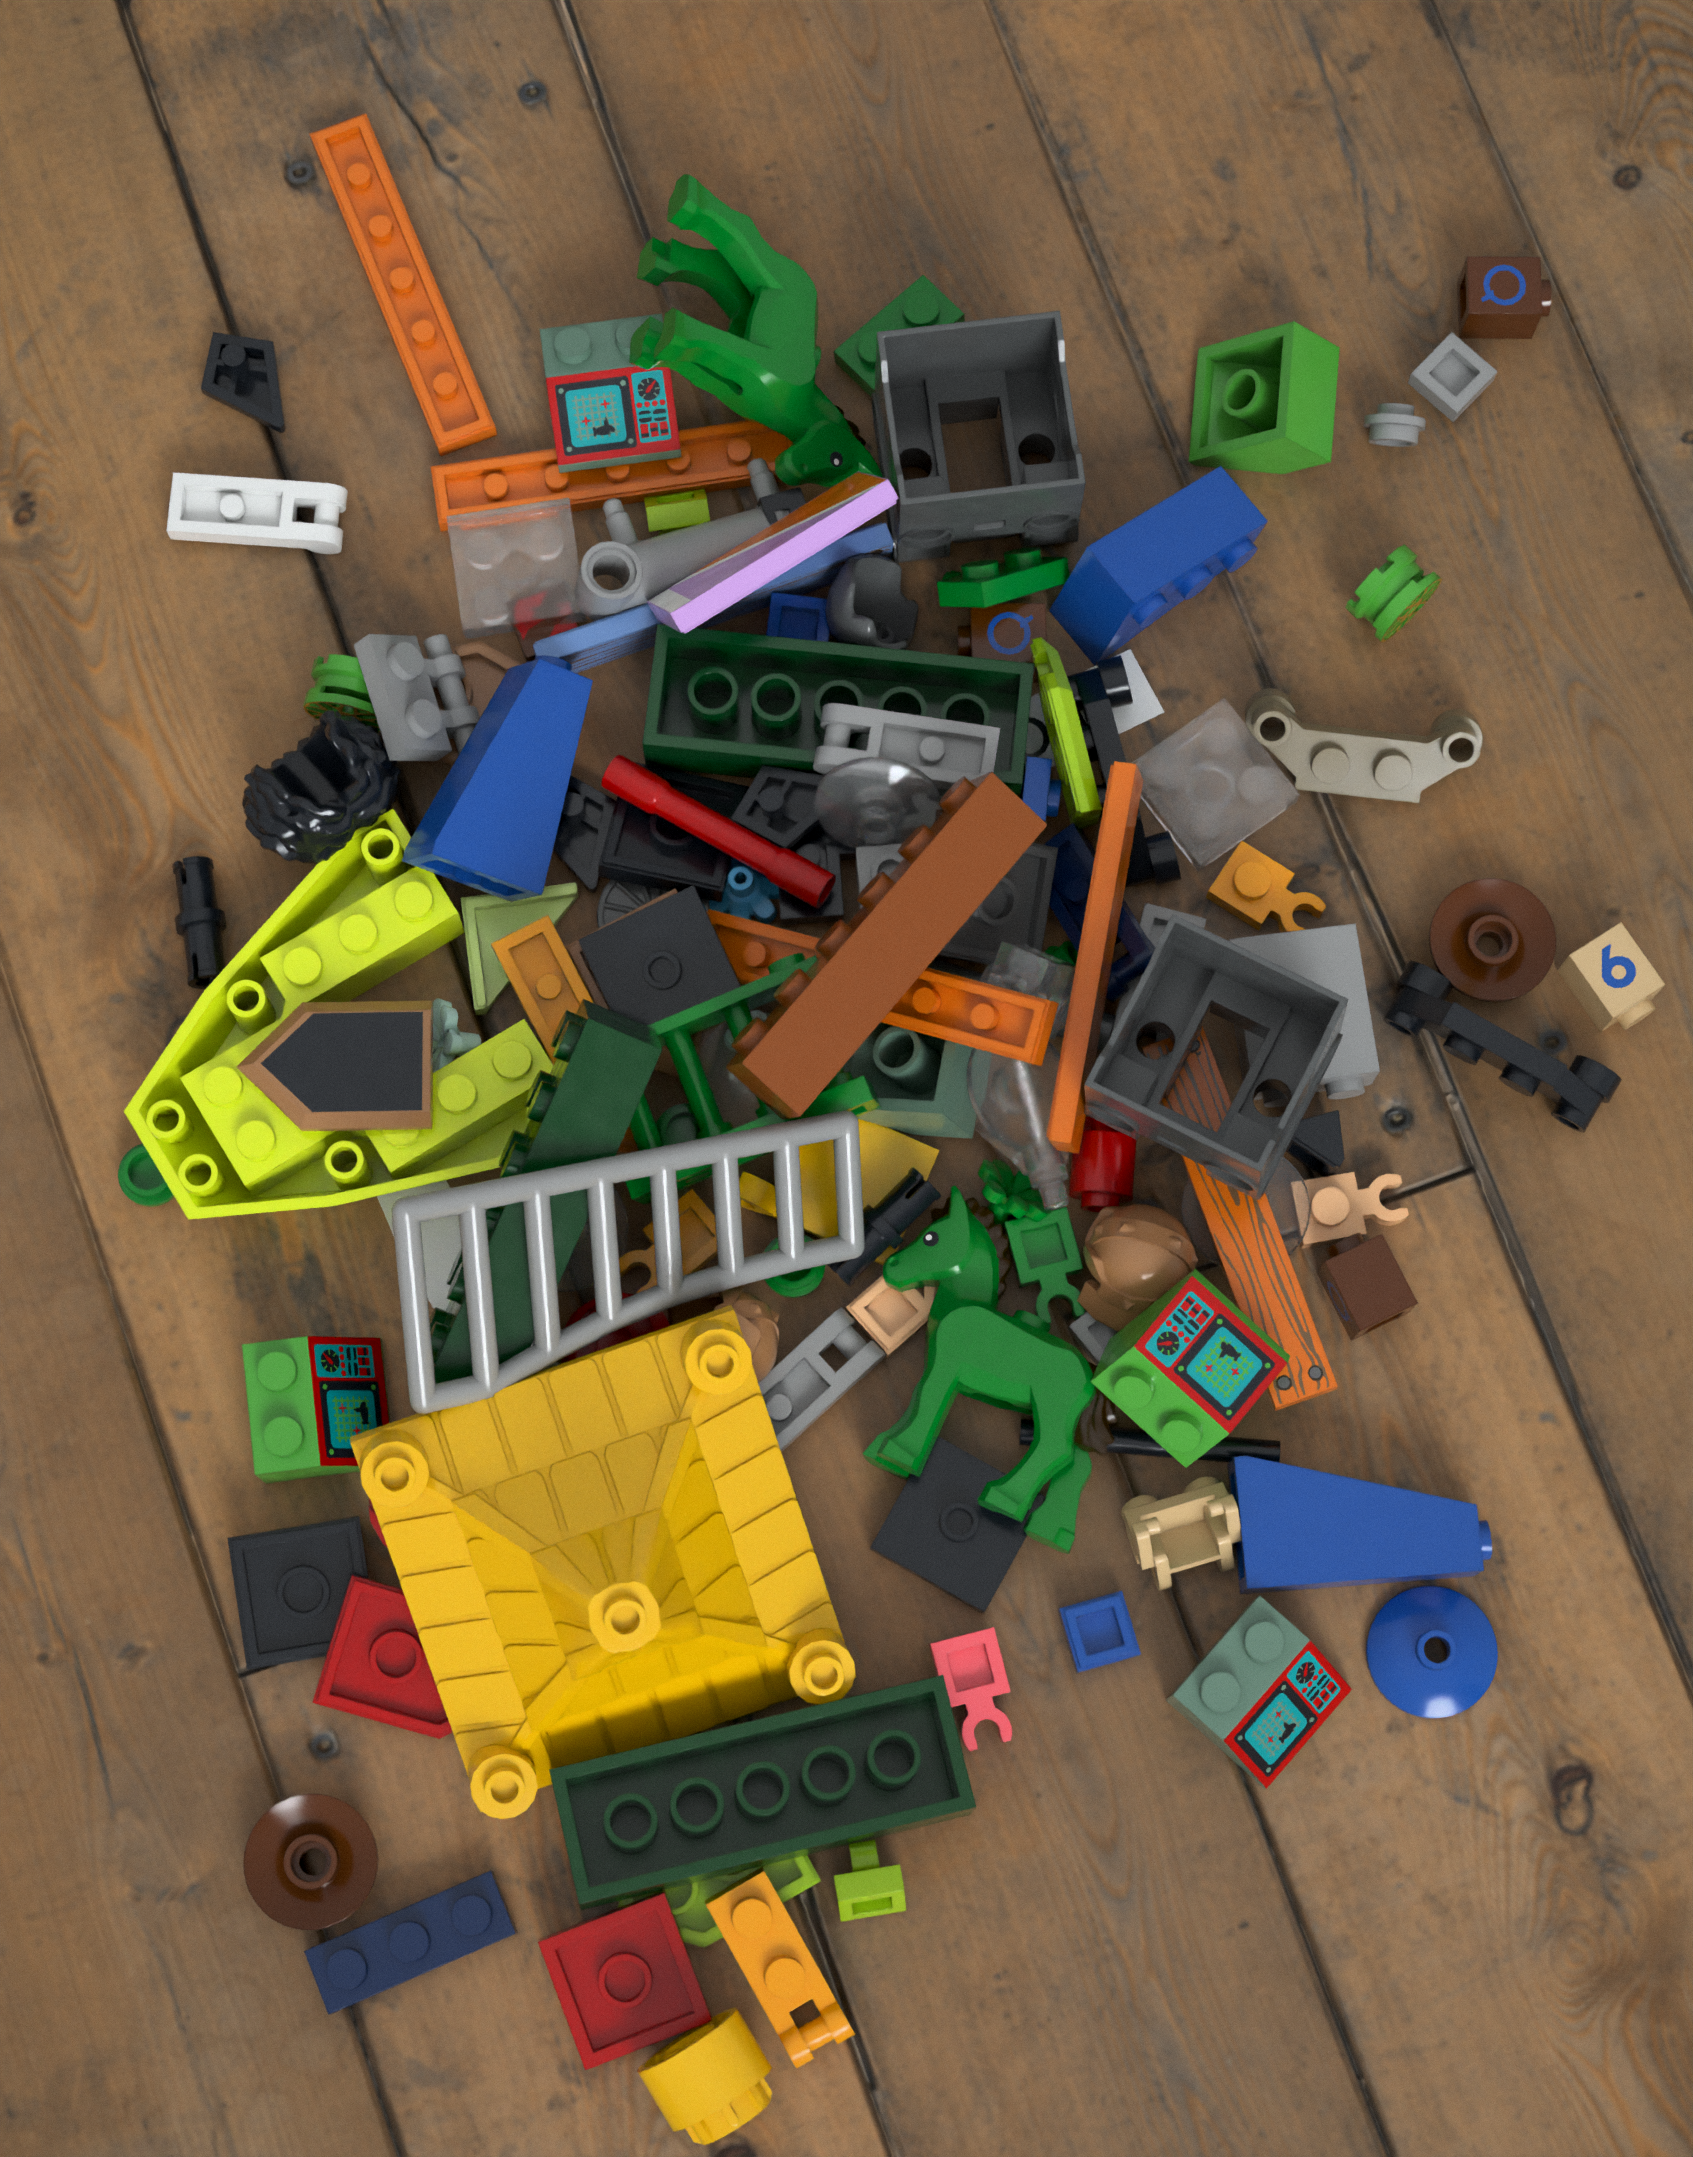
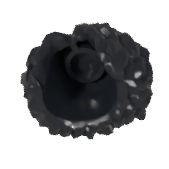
[242,710,401,864]

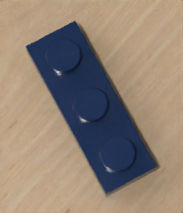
[304,1871,518,2015]

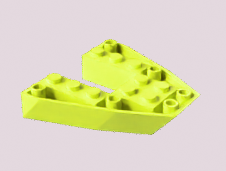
[124,809,554,1220]

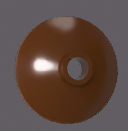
[1429,878,1556,1002]
[243,1794,378,1930]

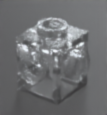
[980,941,1076,1039]

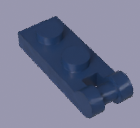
[1043,823,1155,1002]

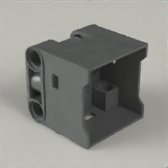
[871,311,1086,563]
[1084,914,1348,1200]

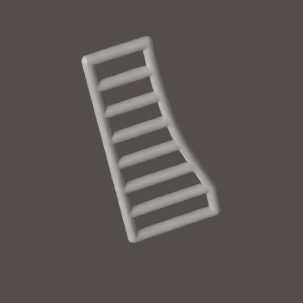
[392,1110,865,1414]

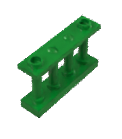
[625,953,881,1205]

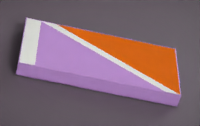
[647,471,899,634]

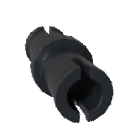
[172,856,227,989]
[827,1167,941,1287]

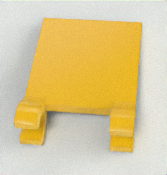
[739,1119,940,1265]

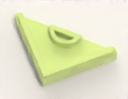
[460,882,579,1015]

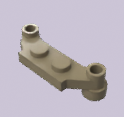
[1245,688,1483,803]

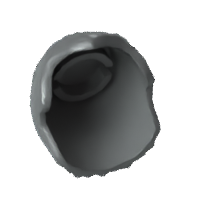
[825,553,918,650]

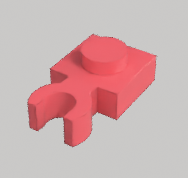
[929,1627,1012,1751]

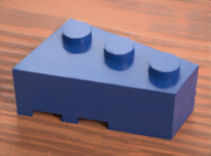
[1049,466,1268,666]

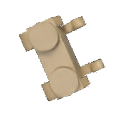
[1121,1477,1241,1591]

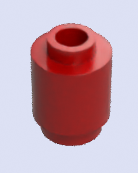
[1069,1117,1137,1213]

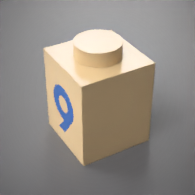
[1557,922,1665,1033]

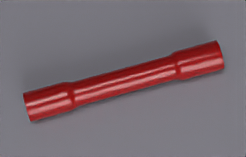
[601,754,836,909]

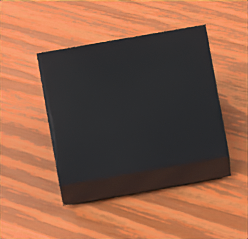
[1285,1110,1345,1177]

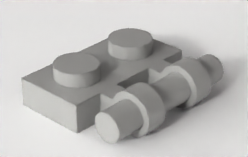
[354,634,480,761]

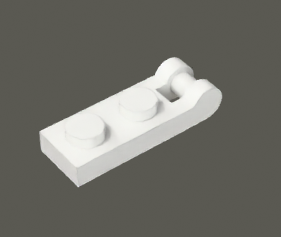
[166,472,348,554]

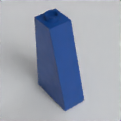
[402,655,593,902]
[1227,1456,1492,1594]

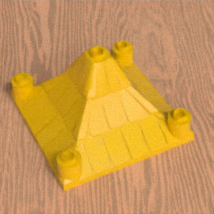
[350,1305,857,1819]

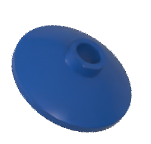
[1366,1586,1498,1719]

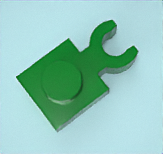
[1003,1207,1085,1325]

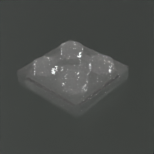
[447,498,588,639]
[1132,698,1300,872]

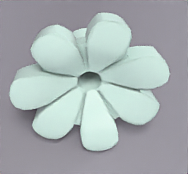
[433,998,481,1073]

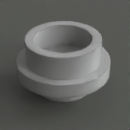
[1364,403,1426,447]

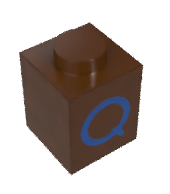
[1457,256,1551,339]
[957,603,1047,683]
[1316,1233,1418,1341]

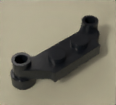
[1067,655,1181,888]
[1383,961,1622,1133]

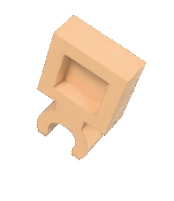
[1289,1172,1409,1249]

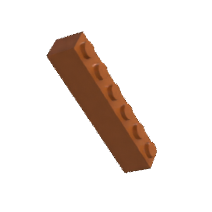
[725,771,1047,1120]

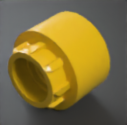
[637,2007,772,2145]

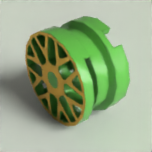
[1345,544,1442,642]
[303,654,381,733]

